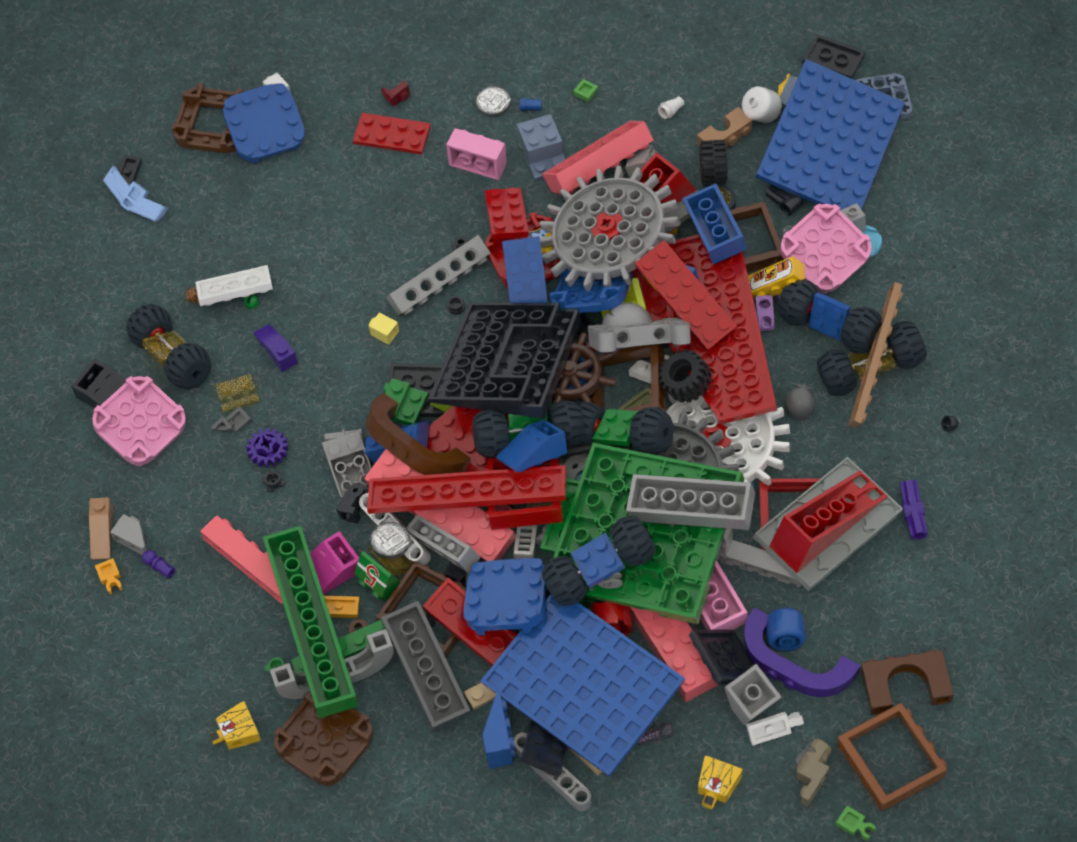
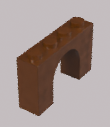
[861,650,953,715]

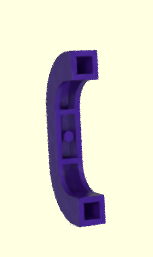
[744,607,860,697]

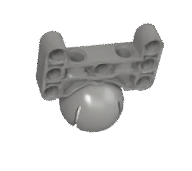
[588,303,691,352]

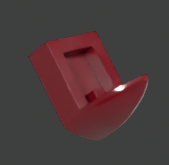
[381,81,410,106]

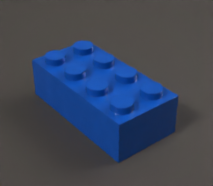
[682,184,747,264]
[502,236,548,303]

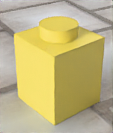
[369,313,399,345]

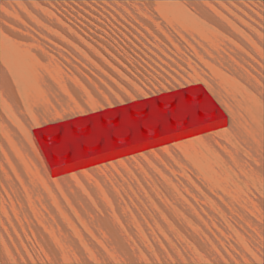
[634,240,737,351]
[422,578,517,666]

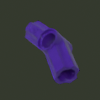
[899,480,928,540]

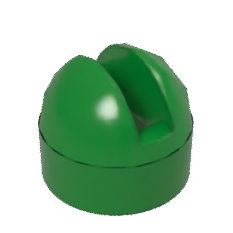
[244,294,259,309]

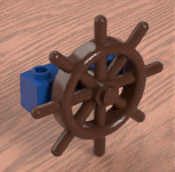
[551,333,617,406]

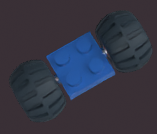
[778,279,882,354]
[541,516,656,606]

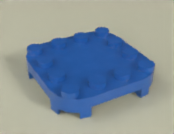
[223,83,305,163]
[550,258,633,314]
[464,558,547,636]

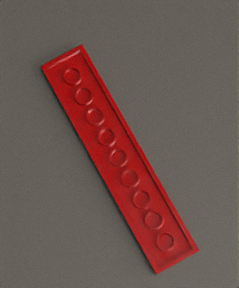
[367,465,566,514]

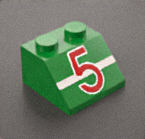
[354,551,401,601]

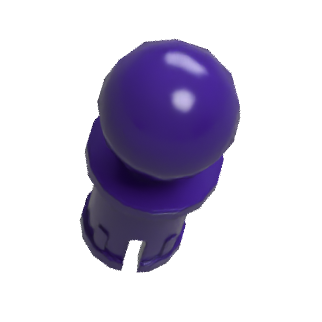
[142,550,176,579]

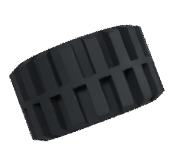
[699,140,728,186]
[659,349,712,403]

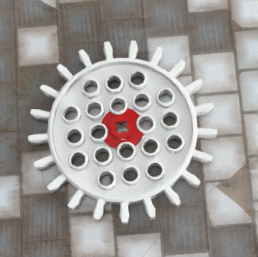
[666,392,790,486]

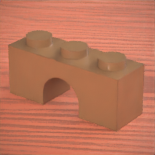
[697,107,753,147]

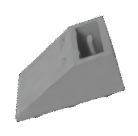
[321,430,371,498]

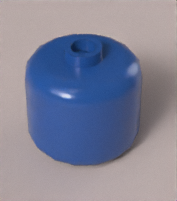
[766,608,806,652]

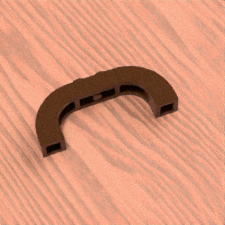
[366,393,471,475]

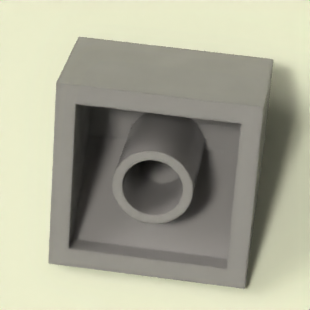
[724,664,781,725]

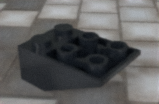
[71,359,126,408]

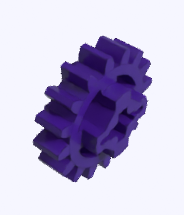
[246,428,289,468]

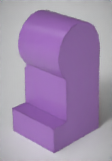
[755,295,774,332]

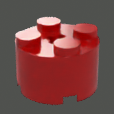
[590,602,633,637]

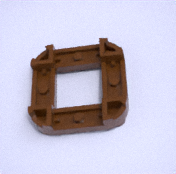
[172,83,244,153]

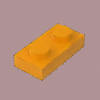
[324,596,360,618]

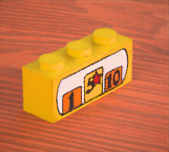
[748,256,805,302]

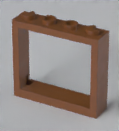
[837,703,947,812]

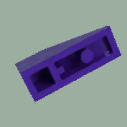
[253,324,298,372]

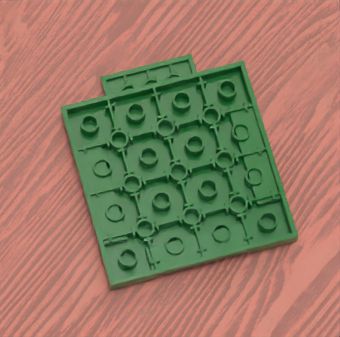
[540,443,744,624]

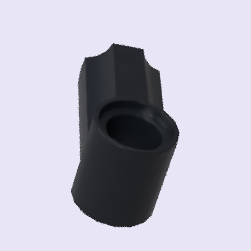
[766,184,804,216]

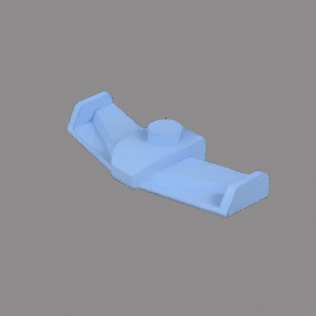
[103,166,168,222]

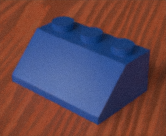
[364,420,430,464]

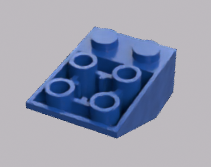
[496,419,567,472]
[482,692,516,769]

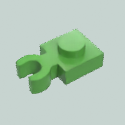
[836,806,876,841]

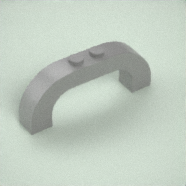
[270,629,394,699]

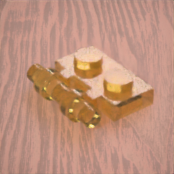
[214,373,259,412]

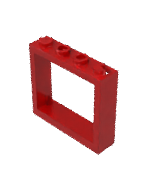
[484,457,563,530]
[759,479,820,550]

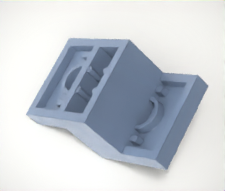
[517,114,566,181]

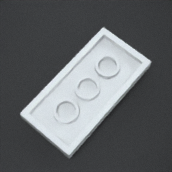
[196,265,273,306]

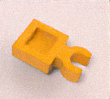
[95,558,122,595]

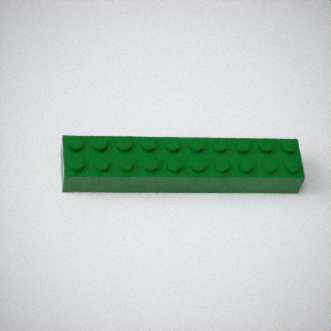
[263,526,358,718]

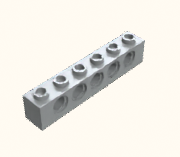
[386,235,490,315]

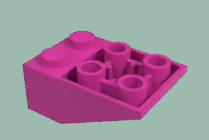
[310,531,359,595]

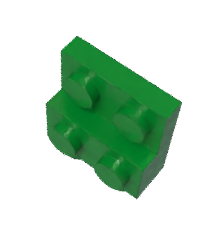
[383,378,429,425]

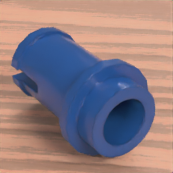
[520,98,541,112]

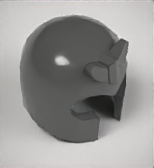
[784,383,815,420]

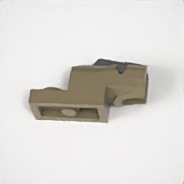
[795,738,831,807]

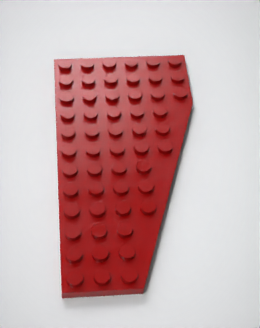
[633,235,778,425]

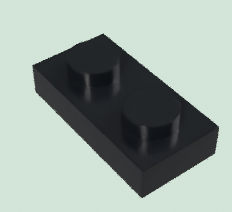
[118,155,142,185]

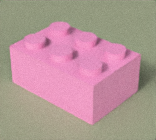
[446,128,507,180]

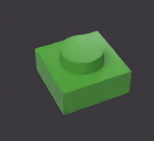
[573,79,598,103]

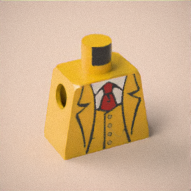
[209,701,261,750]
[698,755,743,809]

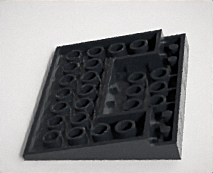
[429,302,582,419]

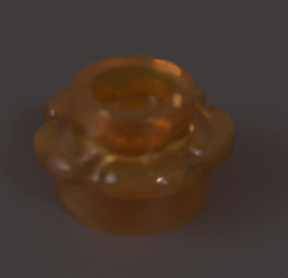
[185,287,199,304]

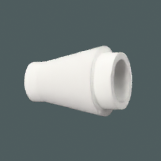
[658,97,684,119]

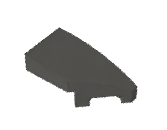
[211,406,253,432]

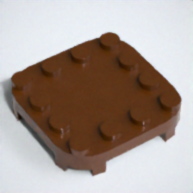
[274,691,374,786]

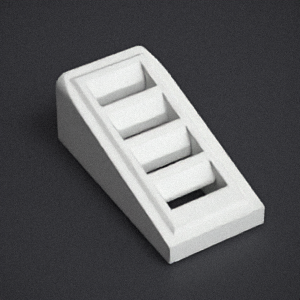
[514,525,537,559]

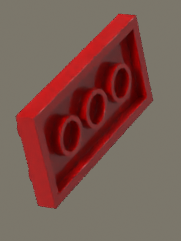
[353,113,431,155]
[485,188,529,240]

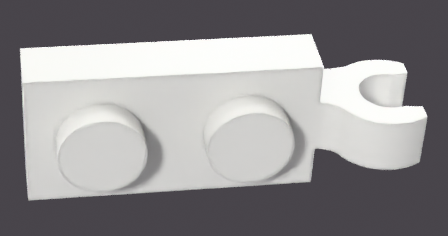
[746,712,804,745]

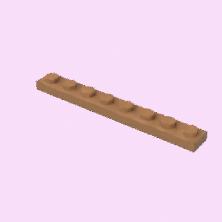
[848,282,903,428]

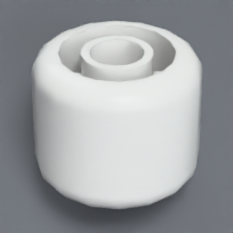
[742,86,782,124]

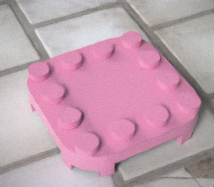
[780,204,872,294]
[92,376,186,466]

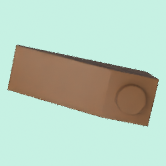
[89,497,113,560]

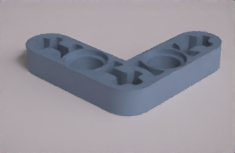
[856,74,912,119]

